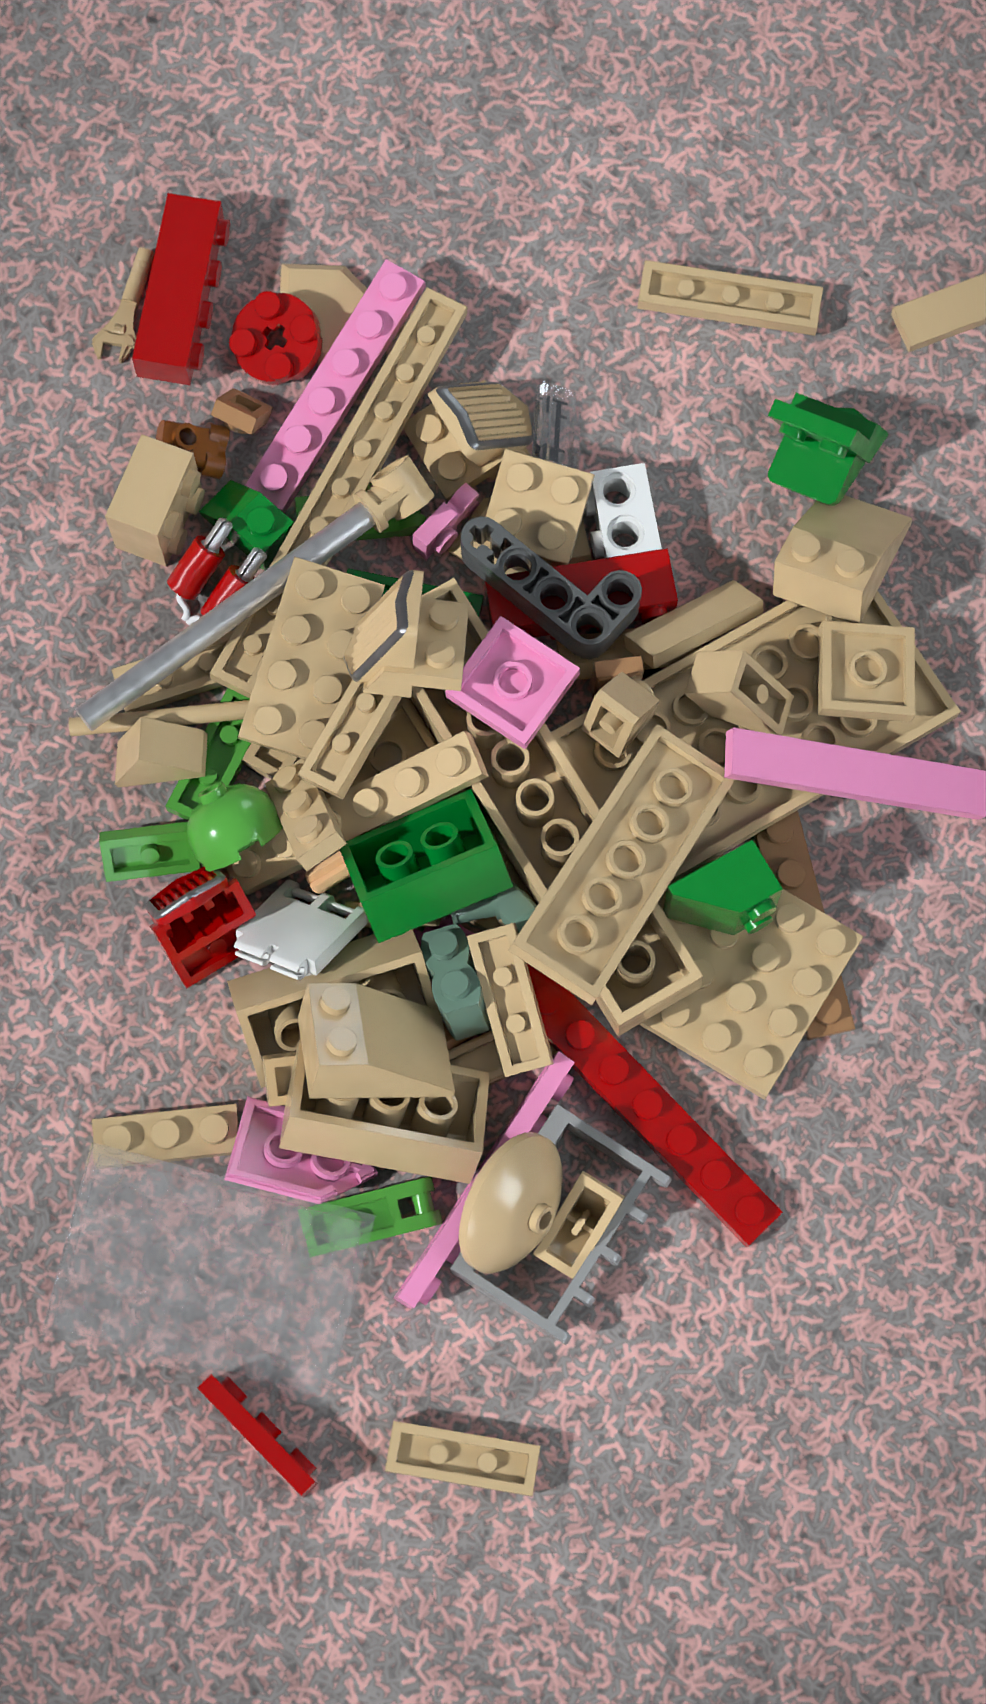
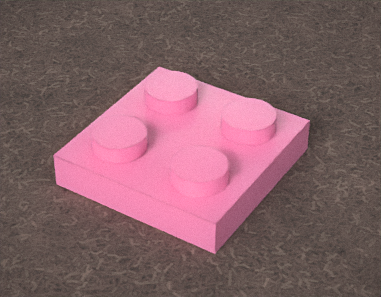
[445,616,580,750]

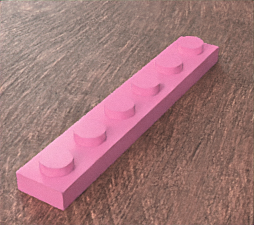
[245,259,426,514]
[394,1052,575,1309]

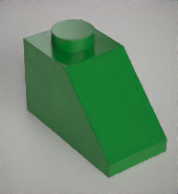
[199,480,294,571]

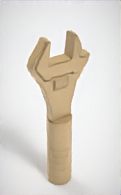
[92,247,155,364]

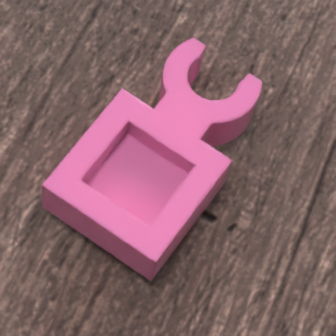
[413,483,479,560]

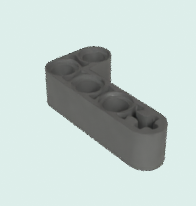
[461,516,642,659]

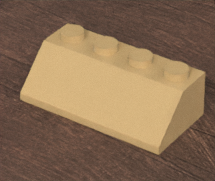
[227,929,438,1088]
[279,1036,490,1184]

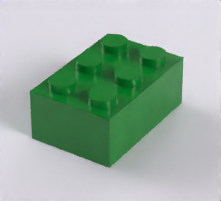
[340,789,513,943]

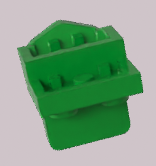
[768,392,889,506]

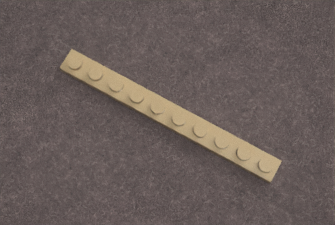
[209,287,467,698]

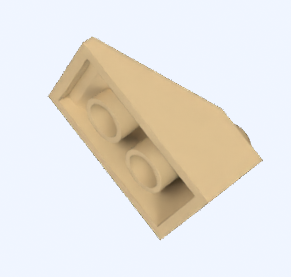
[773,495,912,623]
[298,983,455,1098]

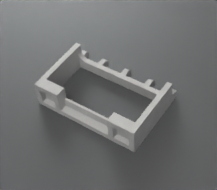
[450,1104,672,1345]

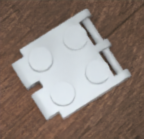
[234,879,369,980]

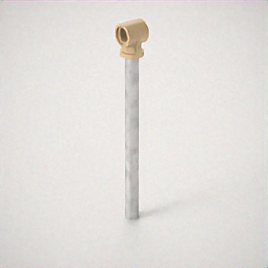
[75,455,434,731]

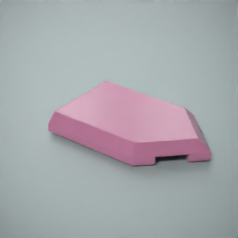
[224,1096,378,1204]

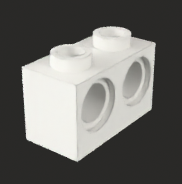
[585,463,662,559]

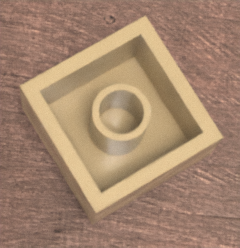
[105,434,205,567]

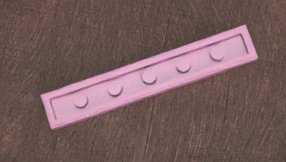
[724,727,986,820]

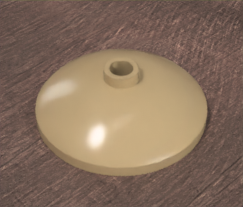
[459,1132,563,1274]

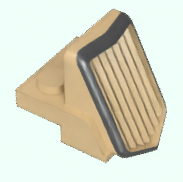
[404,380,534,501]
[343,570,469,698]

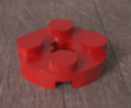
[229,291,322,385]

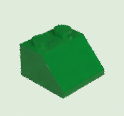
[663,839,783,935]

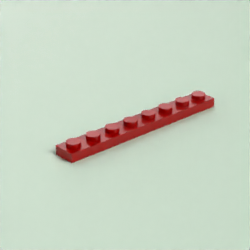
[527,963,783,1247]

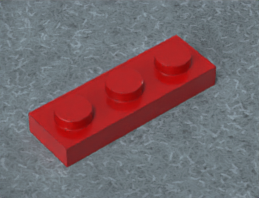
[197,1374,318,1498]

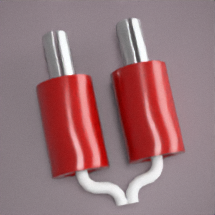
[167,518,267,626]

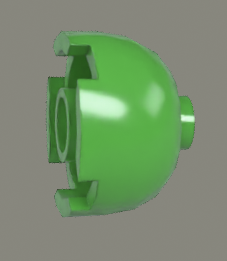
[187,781,283,872]

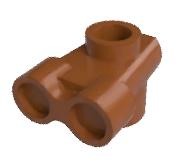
[156,420,230,479]

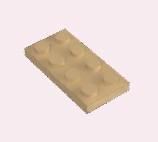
[238,556,385,760]

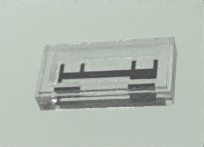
[532,381,583,470]

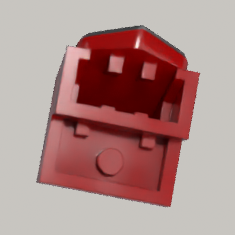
[146,867,256,989]

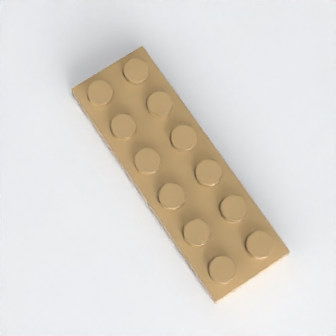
[508,724,735,1005]

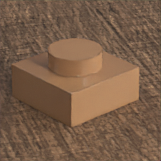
[211,388,273,435]

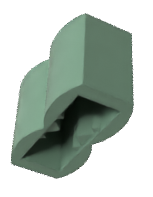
[421,923,491,1041]

